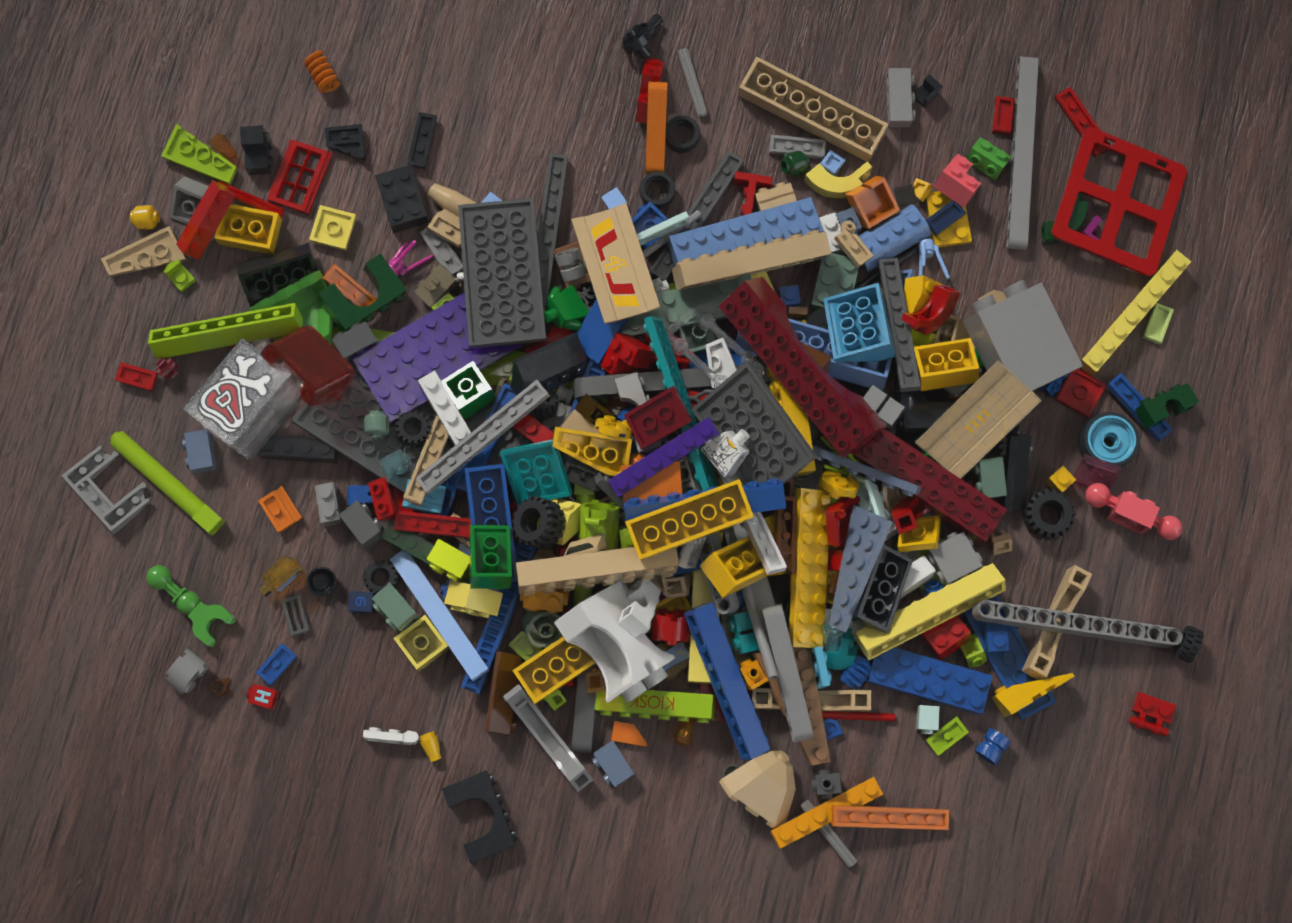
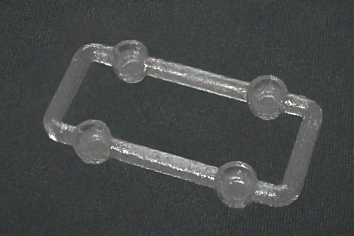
[666,308,765,388]

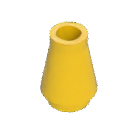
[419,731,442,762]

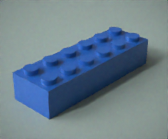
[464,464,517,583]
[866,647,992,715]

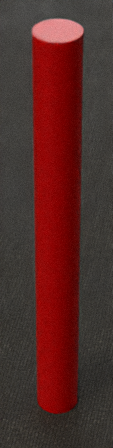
[821,711,895,722]

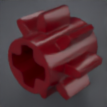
[155,357,179,380]

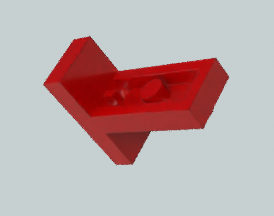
[734,171,772,216]

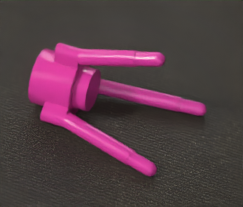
[389,240,434,277]

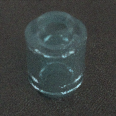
[823,623,843,652]

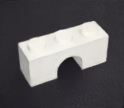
[618,578,661,638]

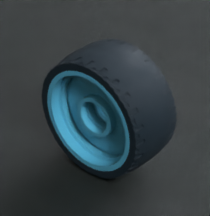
[1078,412,1140,471]

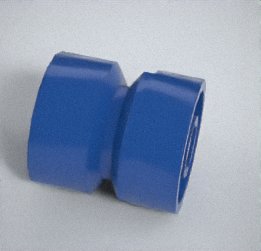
[974,728,1011,765]

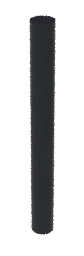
[854,246,919,289]

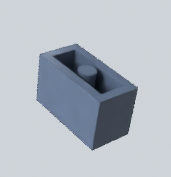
[182,429,217,474]
[592,741,635,787]

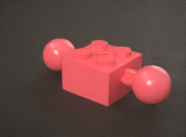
[1085,483,1182,540]

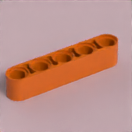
[645,82,667,174]

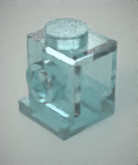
[380,449,411,481]

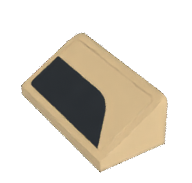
[564,534,607,556]

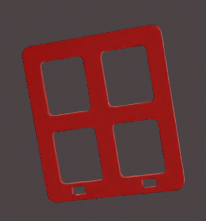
[1051,127,1187,276]

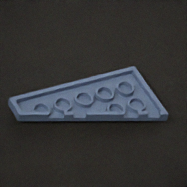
[829,504,893,632]

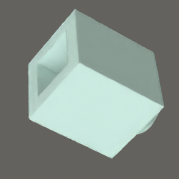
[916,705,939,735]

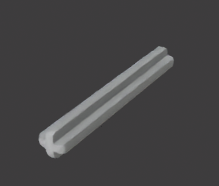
[678,48,707,117]
[801,800,857,867]

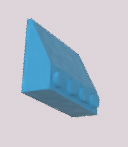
[823,283,896,362]

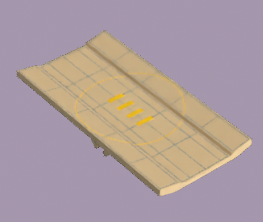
[915,361,1041,479]

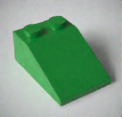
[470,525,512,589]

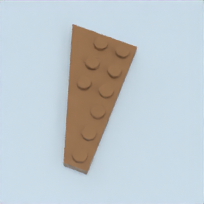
[752,647,831,766]

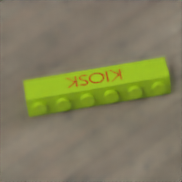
[595,686,716,723]

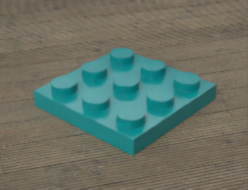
[500,439,573,506]

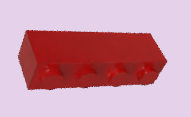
[176,180,235,260]

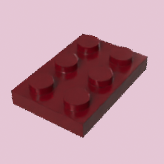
[624,386,693,450]

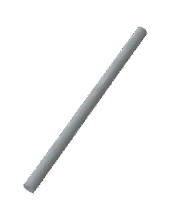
[723,527,778,680]

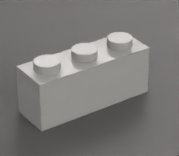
[886,68,915,128]

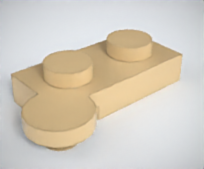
[834,221,874,268]

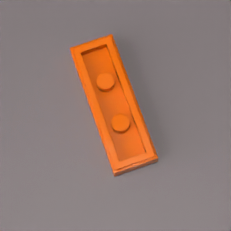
[322,264,377,306]

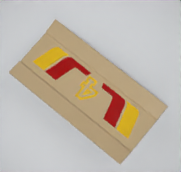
[571,203,660,324]

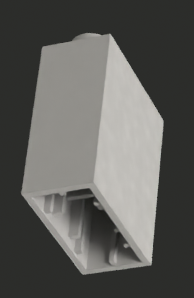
[963,279,1083,391]

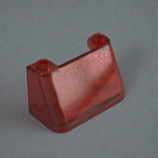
[260,325,354,407]

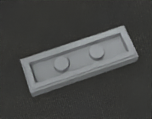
[769,135,826,159]
[419,228,463,276]

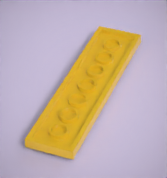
[789,488,831,648]

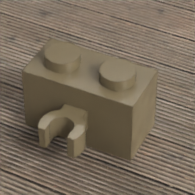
[414,265,460,308]

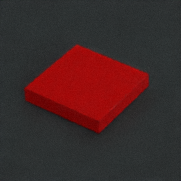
[1055,369,1106,418]

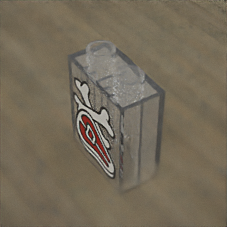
[183,338,309,462]

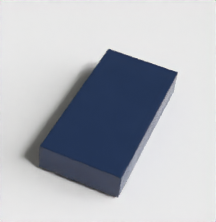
[926,200,966,236]

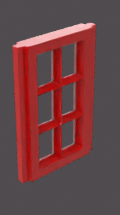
[266,139,333,215]

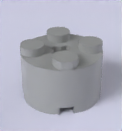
[163,648,208,694]

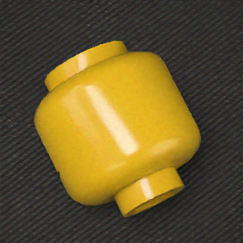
[130,205,160,230]

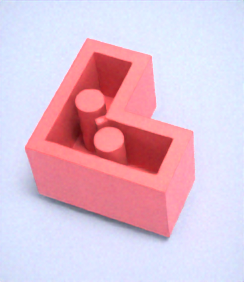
[933,154,981,208]

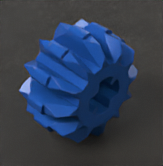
[840,655,872,689]

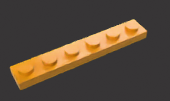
[770,777,883,849]

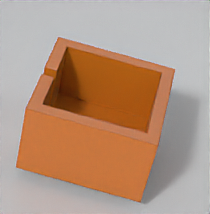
[845,176,900,229]

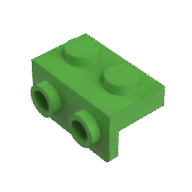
[966,137,1011,180]

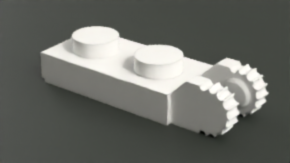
[363,727,420,746]

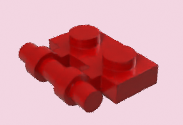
[1128,692,1176,736]

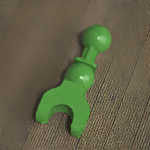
[146,565,236,647]

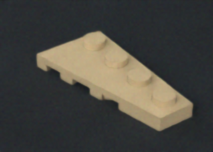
[101,226,187,277]

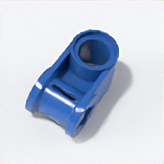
[347,485,374,507]

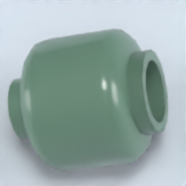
[364,410,389,440]

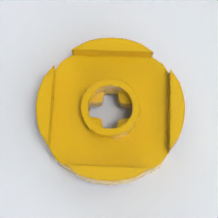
[594,415,633,438]
[819,471,859,499]

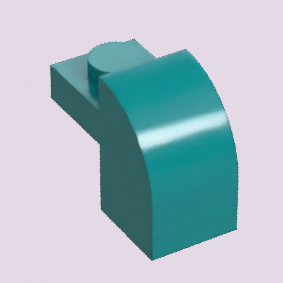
[824,628,858,670]

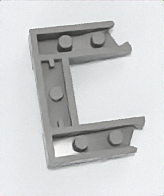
[61,446,150,535]

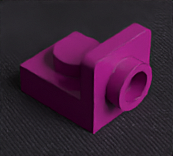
[1082,215,1102,240]

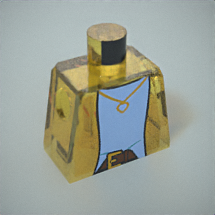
[259,556,306,597]
[655,641,690,682]

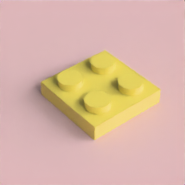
[309,205,357,251]

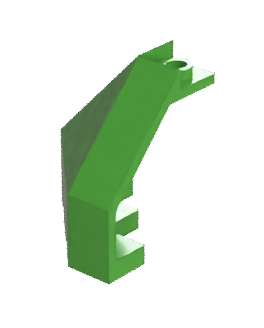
[249,270,333,359]

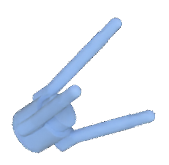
[918,239,950,279]

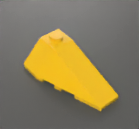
[552,427,632,476]
[992,673,1075,718]

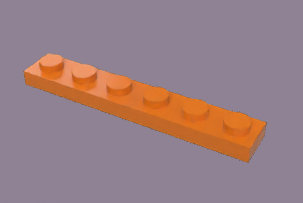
[831,805,949,830]

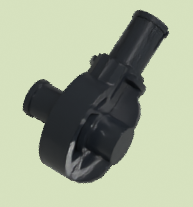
[621,14,663,59]

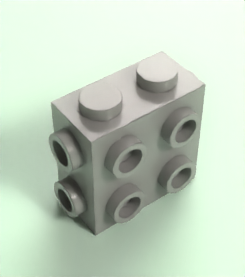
[926,531,983,586]

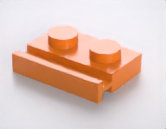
[258,486,303,534]

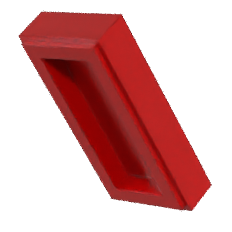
[992,96,1015,135]

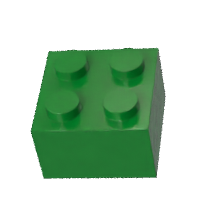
[441,361,497,419]

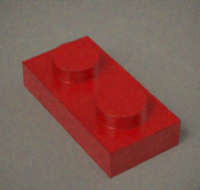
[115,362,159,392]

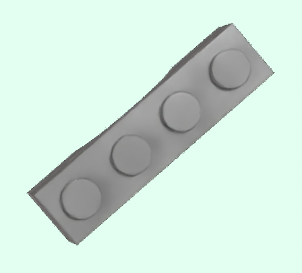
[615,372,663,454]

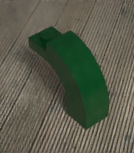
[1040,193,1087,245]

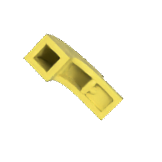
[804,162,872,198]

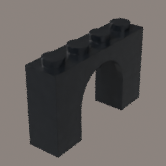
[442,771,518,864]

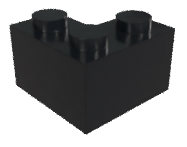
[240,125,274,175]

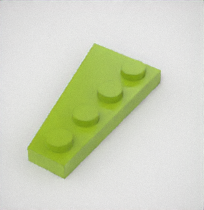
[161,124,238,185]

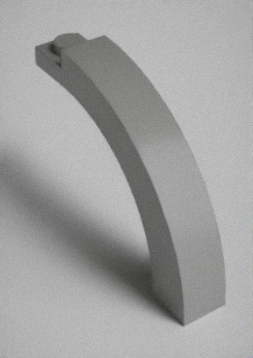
[503,684,593,792]

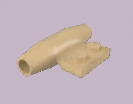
[427,183,476,248]

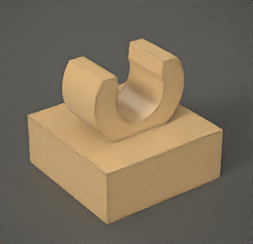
[991,530,1012,555]

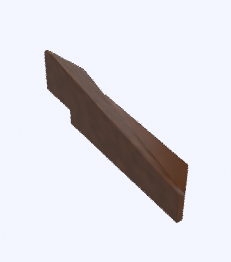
[774,479,797,574]

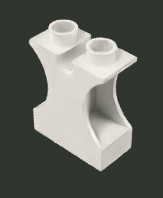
[554,581,675,703]

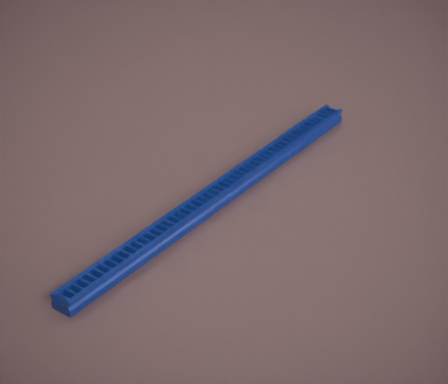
[461,359,608,695]

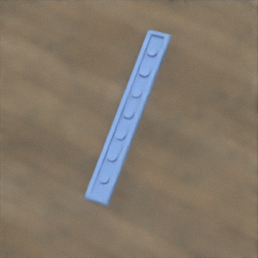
[390,550,489,681]

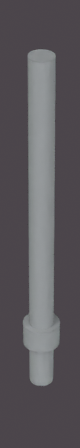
[642,210,702,258]

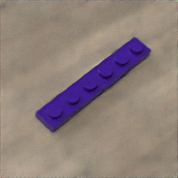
[608,417,719,498]

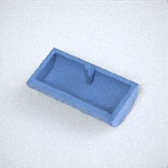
[858,204,931,272]

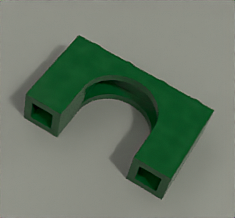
[317,254,407,333]

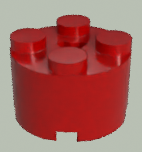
[651,609,691,645]

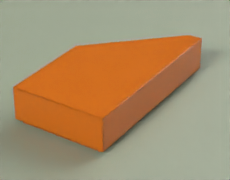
[611,721,647,747]

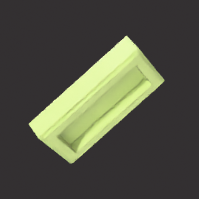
[1142,303,1174,345]

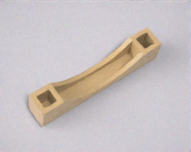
[1022,565,1092,680]
[751,688,871,712]

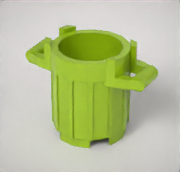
[579,500,620,552]

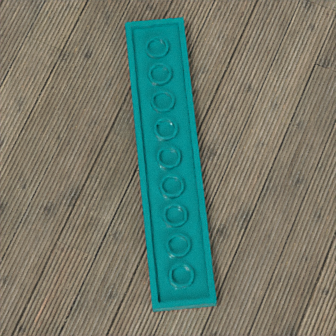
[644,316,719,491]

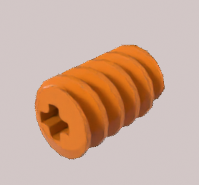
[304,50,341,93]

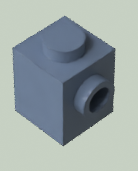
[836,207,862,236]

